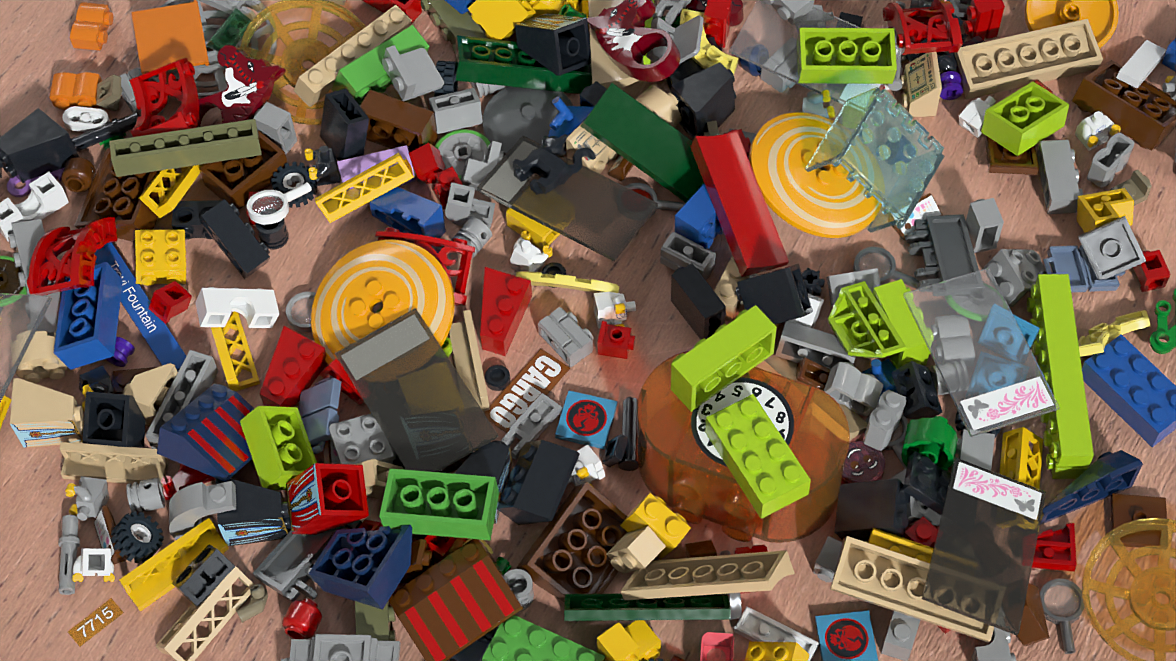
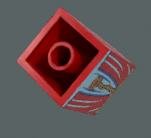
[287,463,369,534]

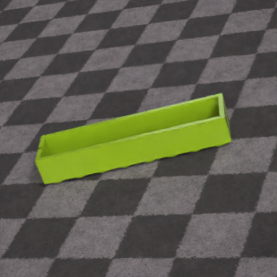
[1027,274,1094,479]

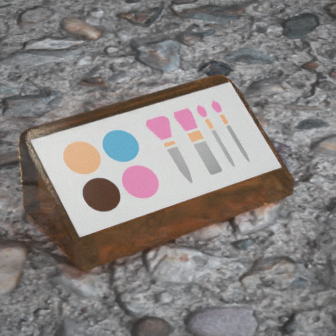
[890,193,943,241]

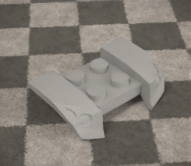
[289,634,401,661]

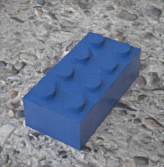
[675,183,724,249]
[53,262,123,370]
[1082,334,1176,447]

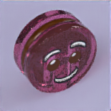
[835,441,885,484]

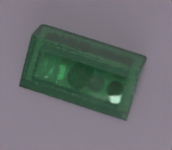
[206,8,254,52]

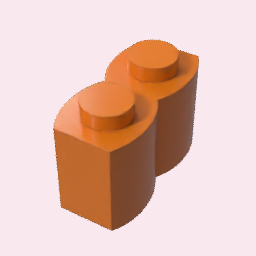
[70,2,113,51]
[49,72,102,110]

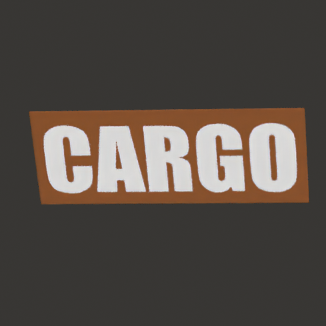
[481,349,570,433]

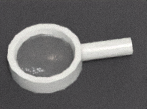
[247,183,311,225]

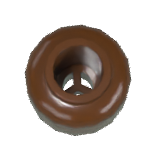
[62,157,96,192]

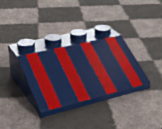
[157,383,254,482]

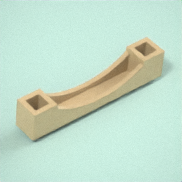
[294,5,412,107]

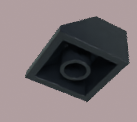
[82,392,146,447]

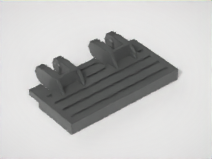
[905,214,984,297]
[253,520,362,602]

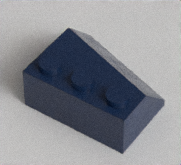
[308,525,412,610]

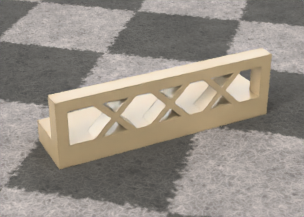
[449,310,490,415]
[60,442,169,486]
[155,566,255,661]

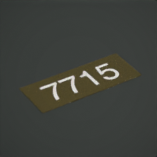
[68,598,124,647]

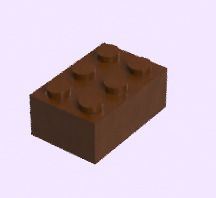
[360,90,438,153]
[199,130,288,210]

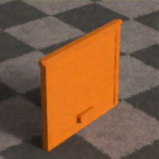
[131,0,209,75]

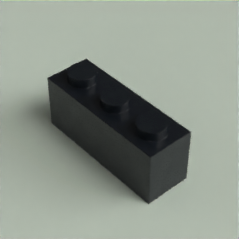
[200,199,270,279]

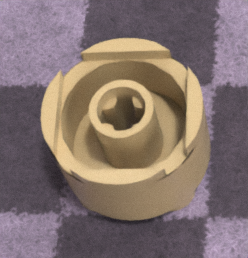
[635,85,682,127]
[12,331,67,384]

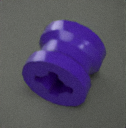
[940,71,963,100]
[106,337,135,367]

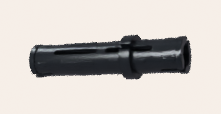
[71,112,140,152]

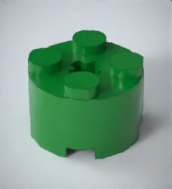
[901,416,958,471]

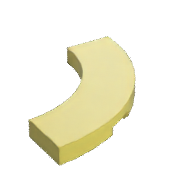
[680,8,738,75]
[516,271,619,293]
[1078,310,1151,357]

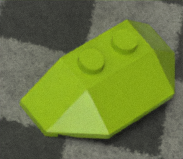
[828,281,906,359]

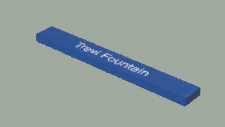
[95,243,186,372]

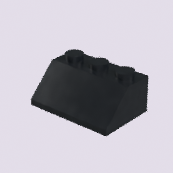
[497,440,580,525]

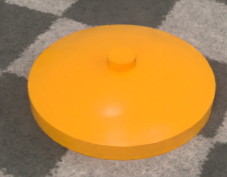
[1025,0,1119,49]

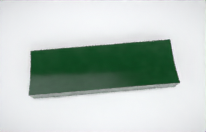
[455,35,592,94]
[581,83,704,203]
[564,593,731,621]

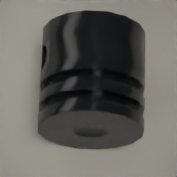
[255,210,289,250]

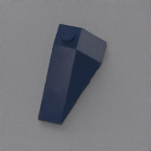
[1037,450,1143,525]

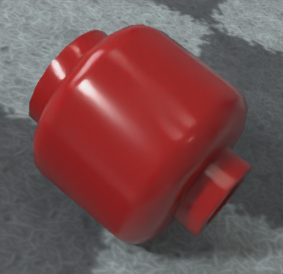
[282,599,322,639]

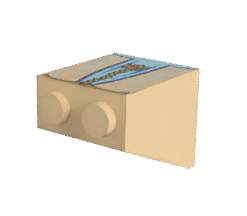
[10,378,84,448]

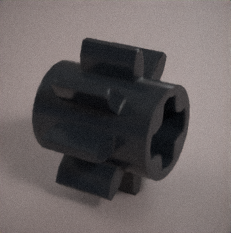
[802,268,825,296]

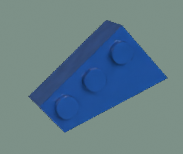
[369,187,446,238]

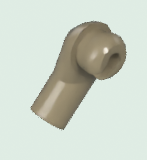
[236,584,268,622]

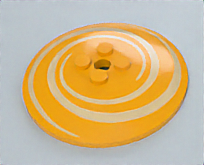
[749,112,884,238]
[311,240,455,384]

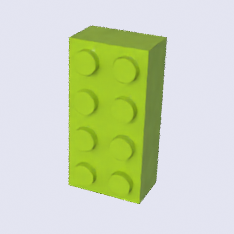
[797,28,897,84]
[671,305,777,412]
[705,394,811,519]

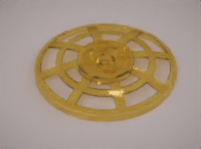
[240,0,366,125]
[1082,518,1176,661]

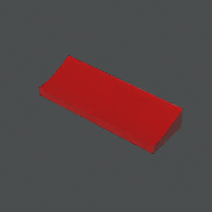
[691,132,789,278]

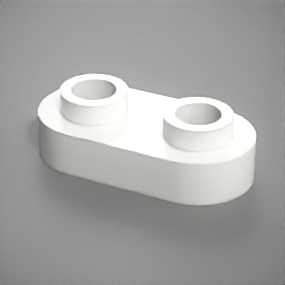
[62,106,110,132]

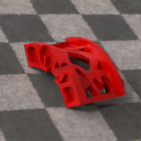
[883,0,963,55]
[129,58,199,137]
[27,217,117,296]
[375,228,475,306]

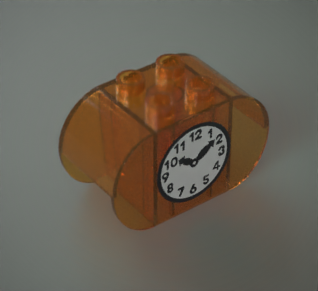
[637,351,850,543]

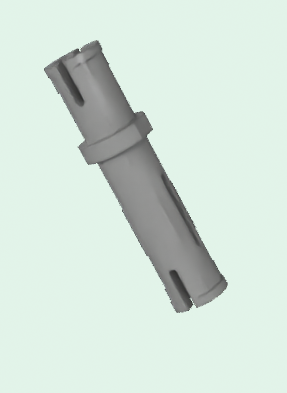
[58,515,80,595]

